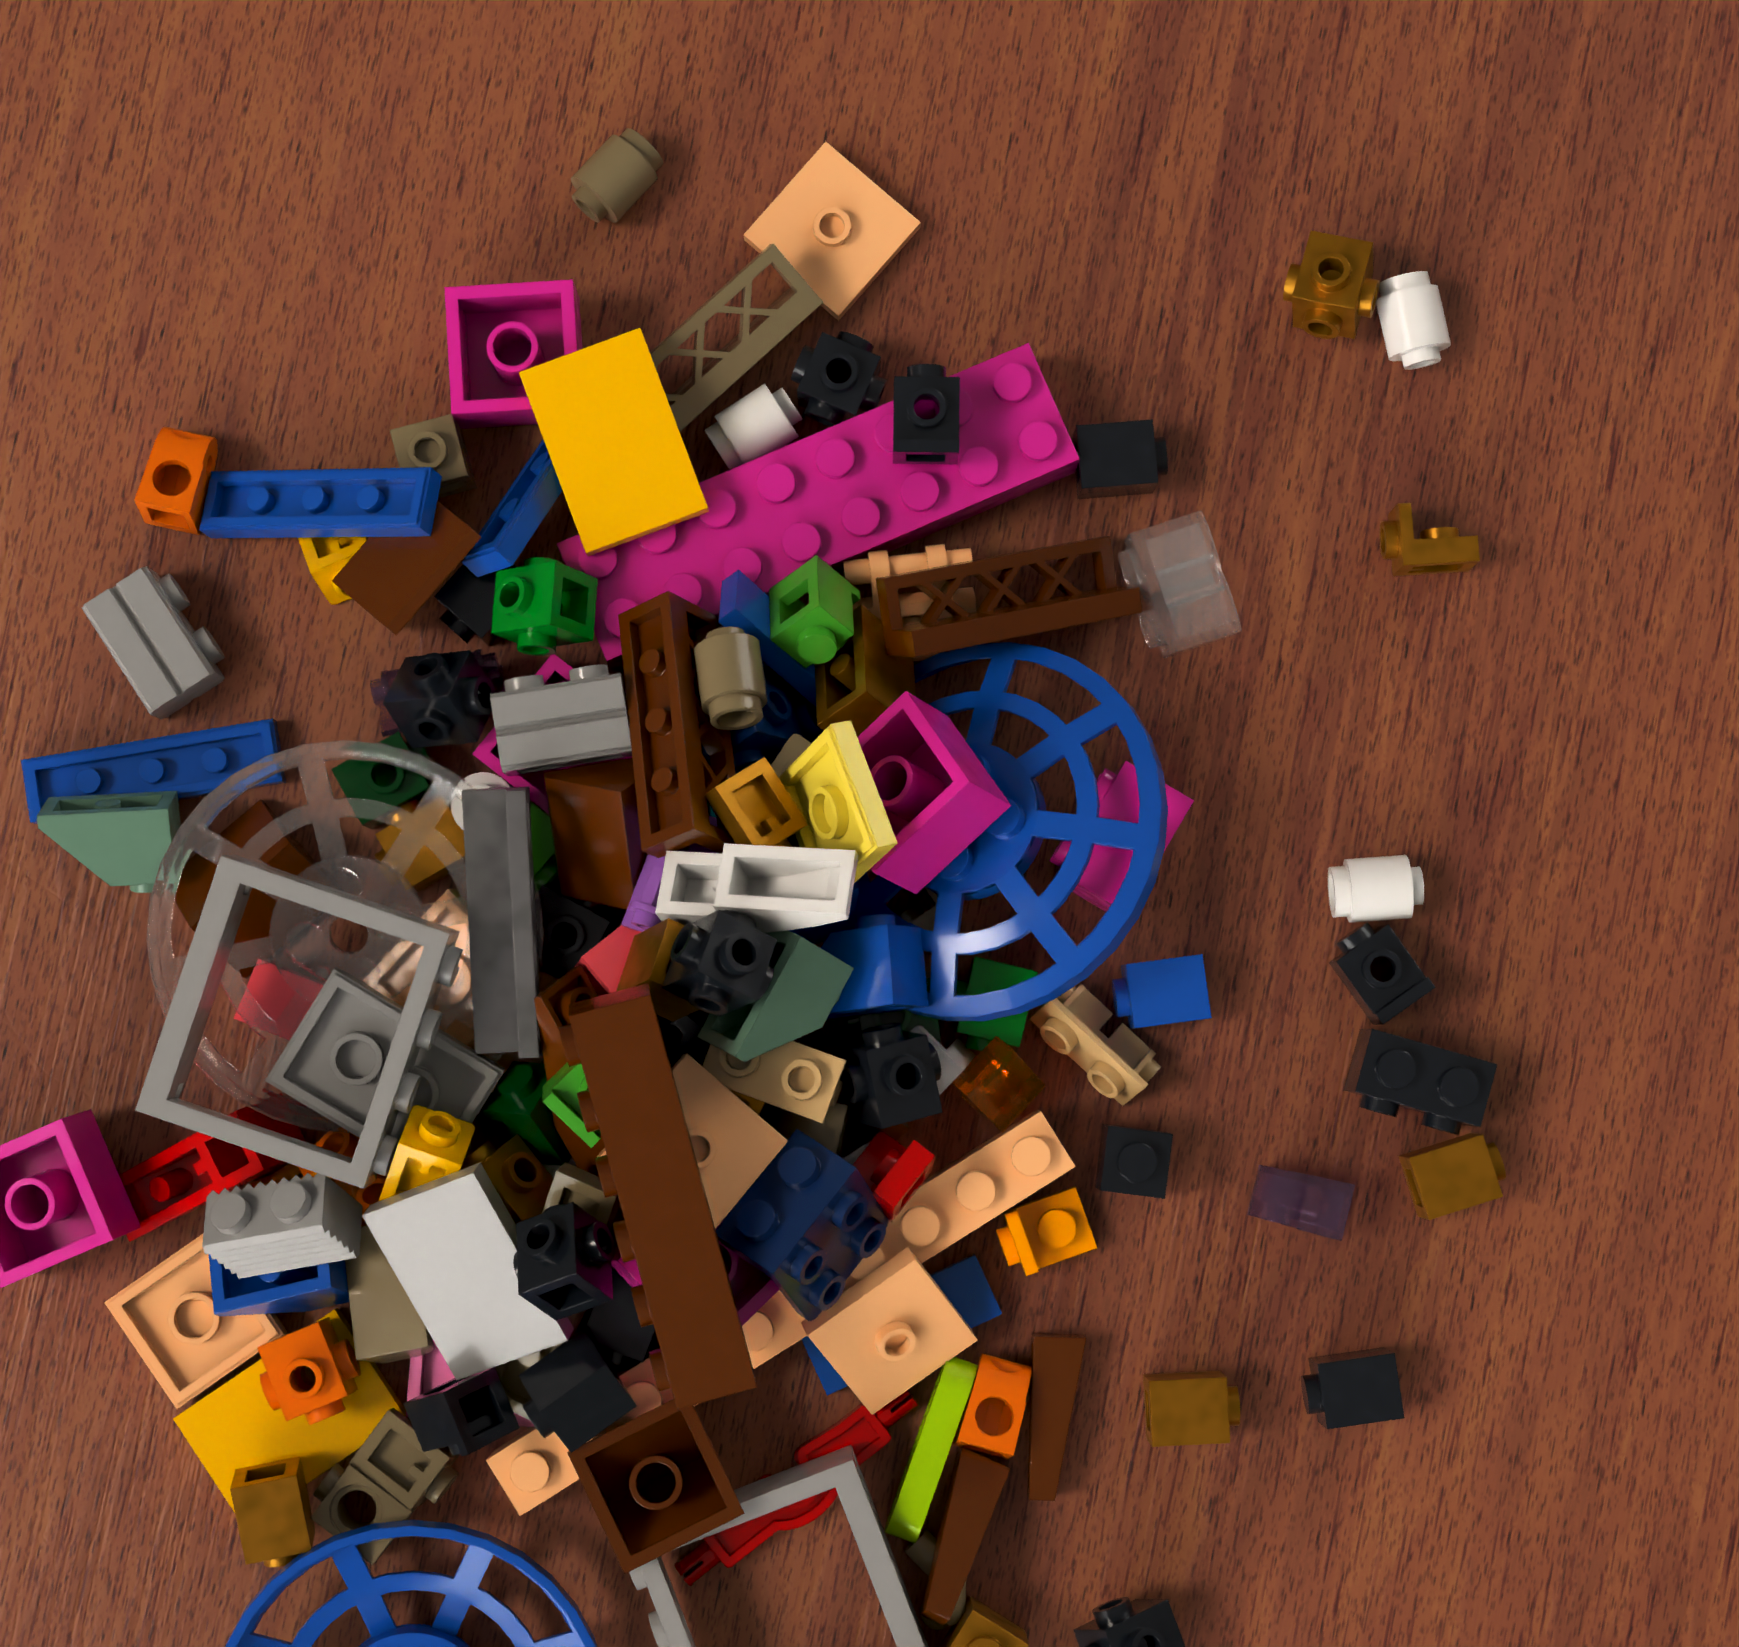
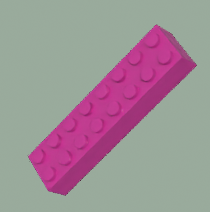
[557,343,1080,670]

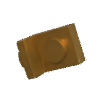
[1379,503,1480,576]
[705,757,808,847]

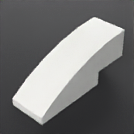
[655,843,859,932]

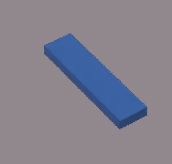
[199,467,442,538]
[21,719,286,824]

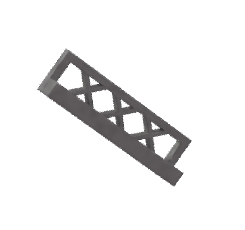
[462,787,542,1059]

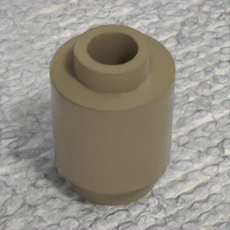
[571,128,663,223]
[694,626,768,730]

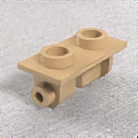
[1030,983,1161,1106]
[702,1041,846,1124]

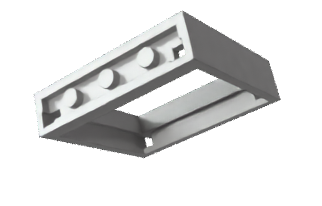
[135,855,463,1189]
[629,1445,929,1647]

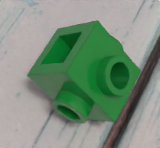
[491,557,598,656]

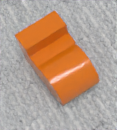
[134,426,218,535]
[952,1353,1032,1460]

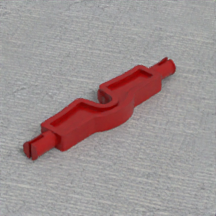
[674,1390,919,1586]

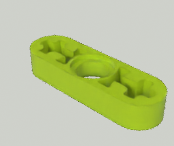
[884,1357,978,1543]

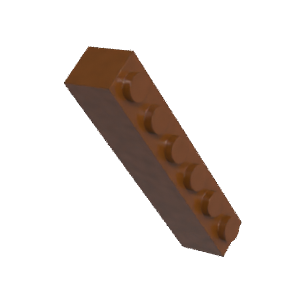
[559,983,757,1410]

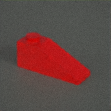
[119,1093,306,1242]

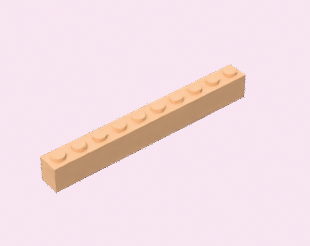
[486,1109,1076,1516]

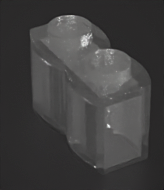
[1118,510,1242,659]

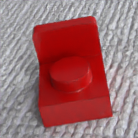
[853,1132,935,1222]

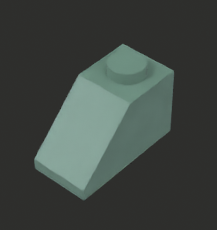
[37,791,185,893]
[697,931,854,1062]

